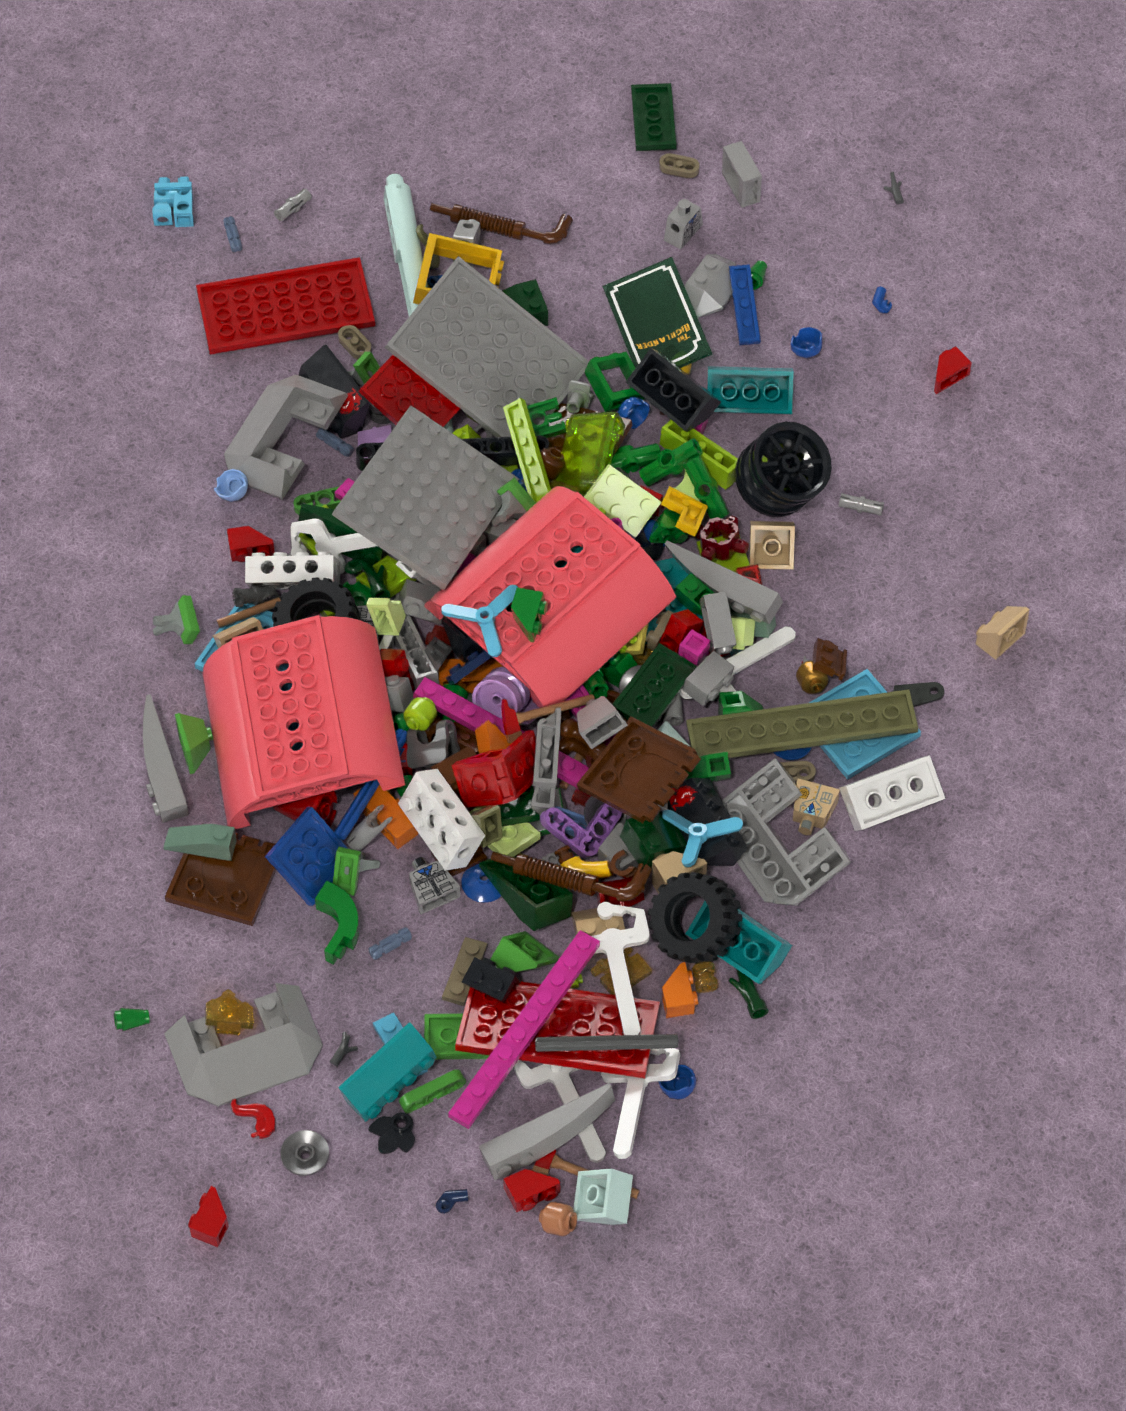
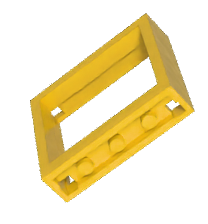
[413,233,504,304]

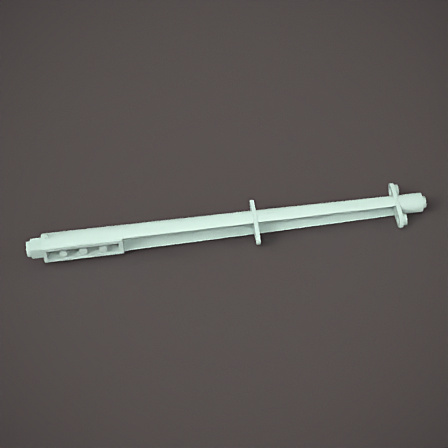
[383,174,454,433]

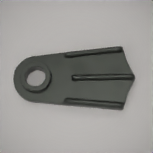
[893,682,944,707]

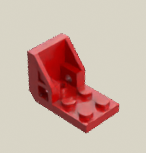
[452,730,536,807]

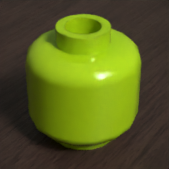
[403,697,437,731]

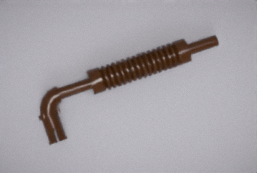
[430,203,573,244]
[491,852,652,901]

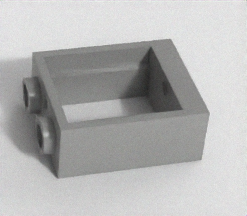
[722,141,762,208]
[699,591,736,655]

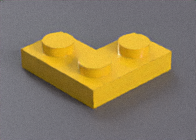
[661,486,708,537]

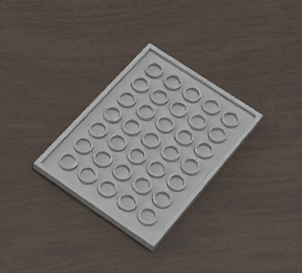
[384,256,589,437]
[332,406,519,590]

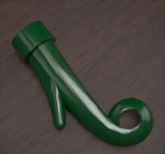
[344,559,390,598]
[728,969,768,1019]

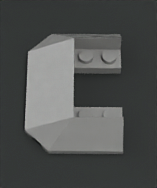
[224,374,348,500]
[722,758,851,906]
[164,983,323,1107]

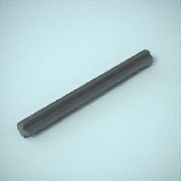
[535,1034,679,1052]

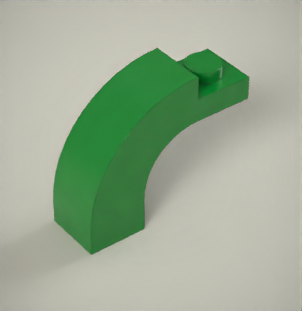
[315,881,359,965]

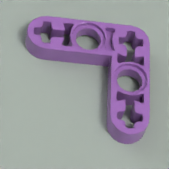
[540,803,622,858]

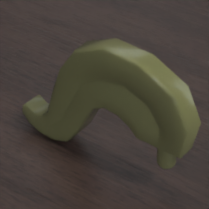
[416,224,440,270]

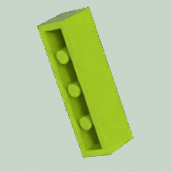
[659,420,738,490]

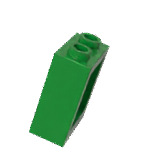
[584,351,645,413]

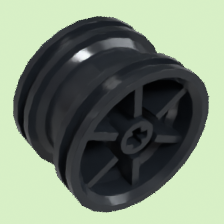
[735,421,832,517]

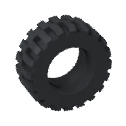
[272,577,361,627]
[648,872,742,964]

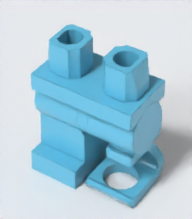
[152,177,194,227]

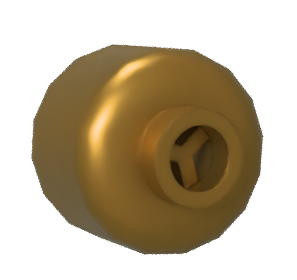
[796,661,829,694]

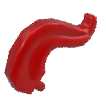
[231,1099,276,1139]

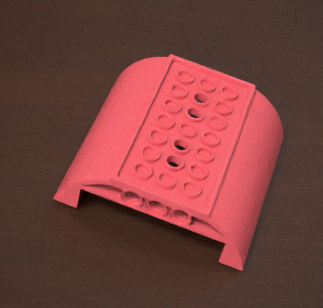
[424,486,676,716]
[203,615,405,830]

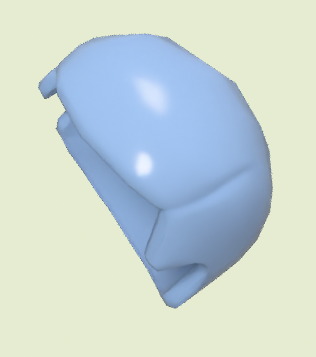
[214,469,248,502]

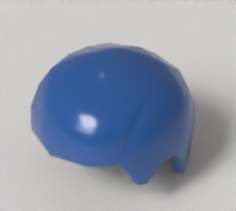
[791,327,822,358]
[617,397,650,429]
[658,1064,697,1100]

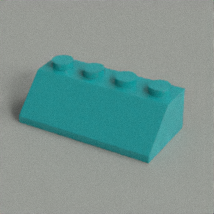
[707,366,794,414]
[685,901,793,984]
[338,1022,437,1122]

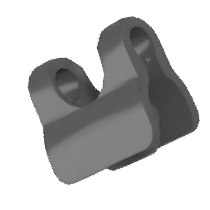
[407,720,460,771]

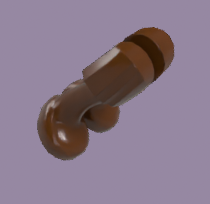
[559,718,607,768]

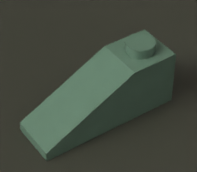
[163,824,237,861]

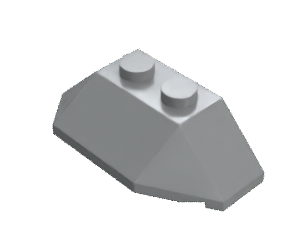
[675,254,736,320]

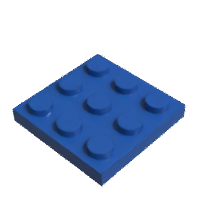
[265,807,348,906]

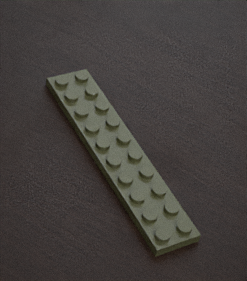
[686,690,918,758]

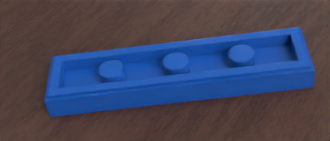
[729,264,761,345]

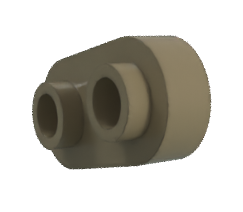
[659,153,699,178]
[338,325,372,360]
[645,610,673,650]
[779,761,816,785]

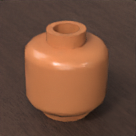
[539,1202,577,1236]

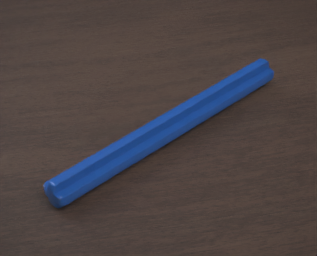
[334,729,407,840]

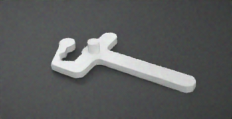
[291,519,377,574]
[680,626,796,699]
[592,902,650,1035]
[601,1048,680,1159]
[513,1060,606,1163]

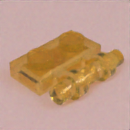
[590,947,652,995]

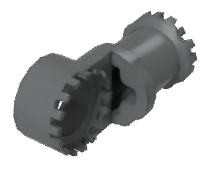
[232,585,279,607]

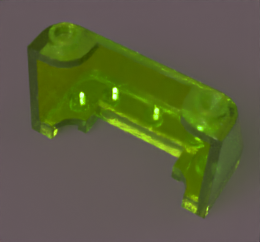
[552,412,625,497]

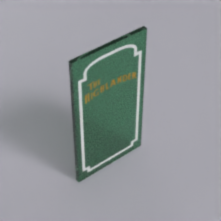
[602,257,713,368]

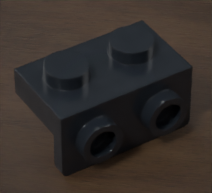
[462,957,520,1003]

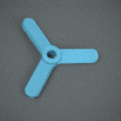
[441,585,518,657]
[662,810,743,867]

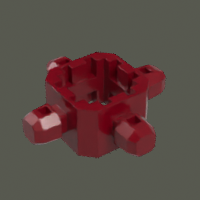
[693,515,749,561]

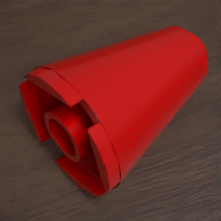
[273,791,337,827]

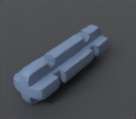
[223,216,242,252]
[316,428,354,457]
[368,927,412,960]

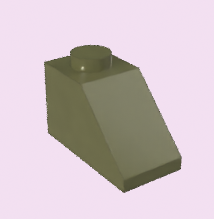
[470,805,503,848]

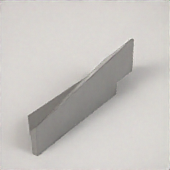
[531,707,561,820]

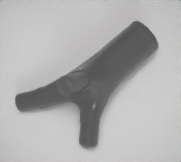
[884,172,904,204]
[329,1032,358,1067]

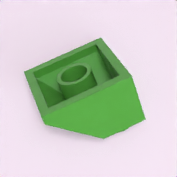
[175,713,213,774]
[490,931,560,972]

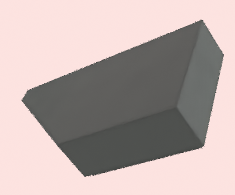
[425,637,452,670]

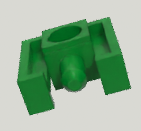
[527,397,567,438]

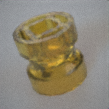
[692,962,719,993]

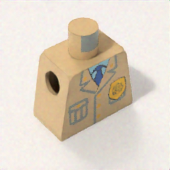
[793,779,840,835]

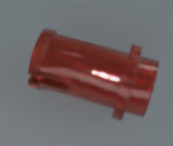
[571,789,591,807]

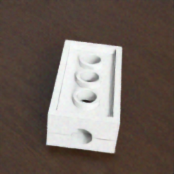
[245,552,340,590]
[839,755,945,831]
[398,769,485,871]

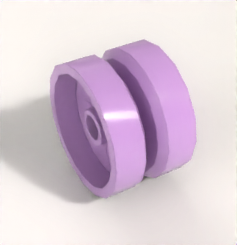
[472,667,530,719]

